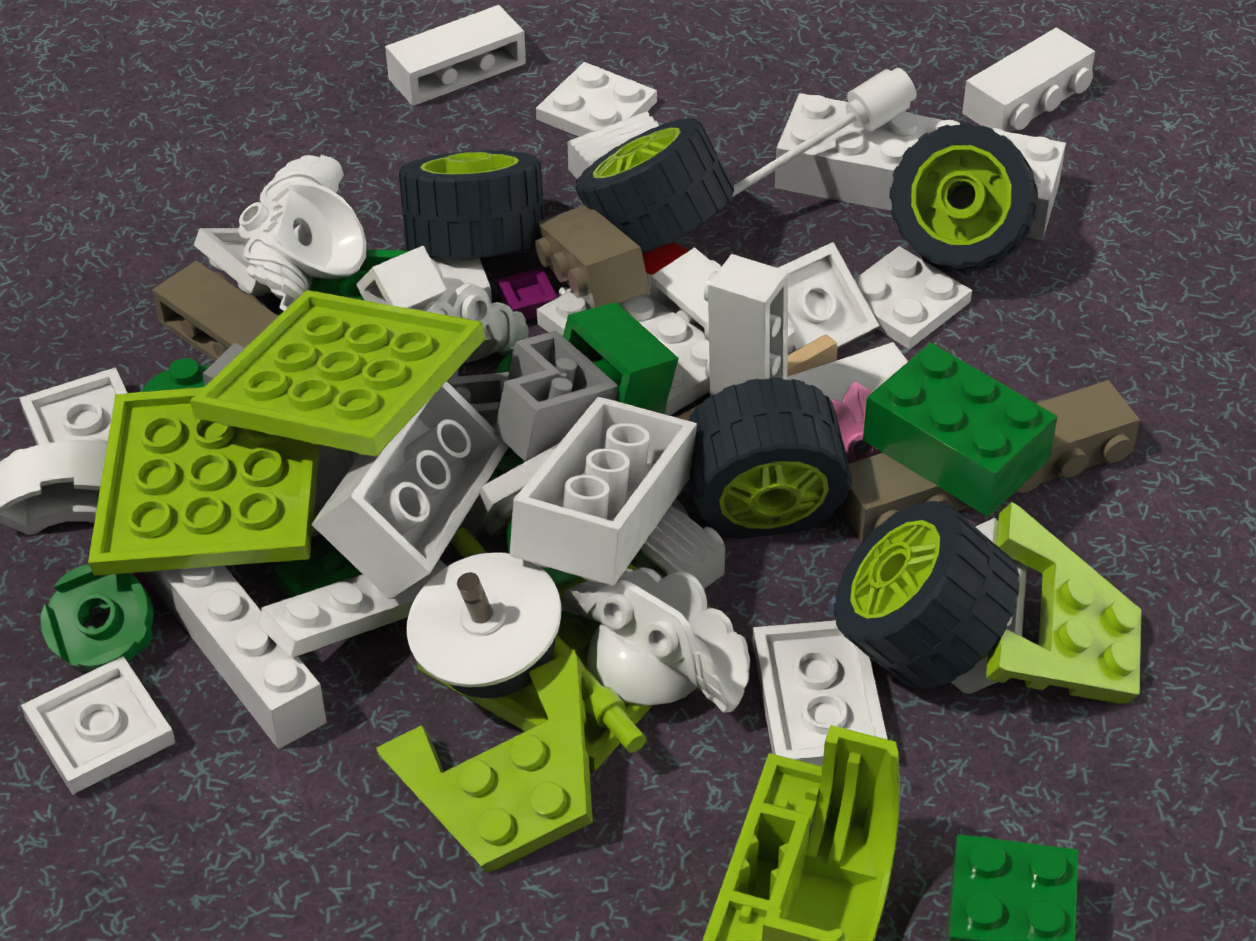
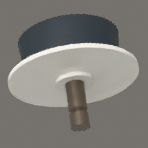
[407,553,562,698]

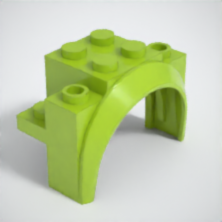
[702,725,900,941]

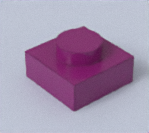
[497,268,558,321]

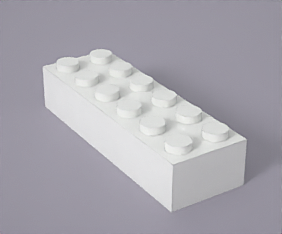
[775,93,1066,240]

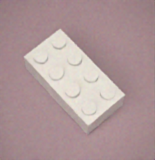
[311,381,509,600]
[510,396,697,586]

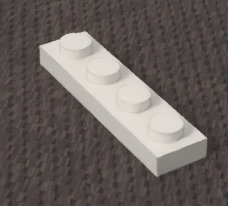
[258,559,447,658]

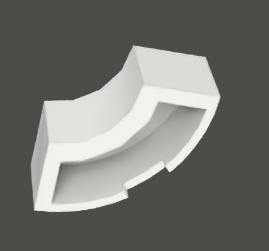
[0,439,108,535]

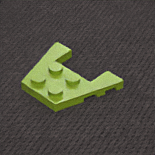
[986,502,1141,704]
[376,650,593,873]

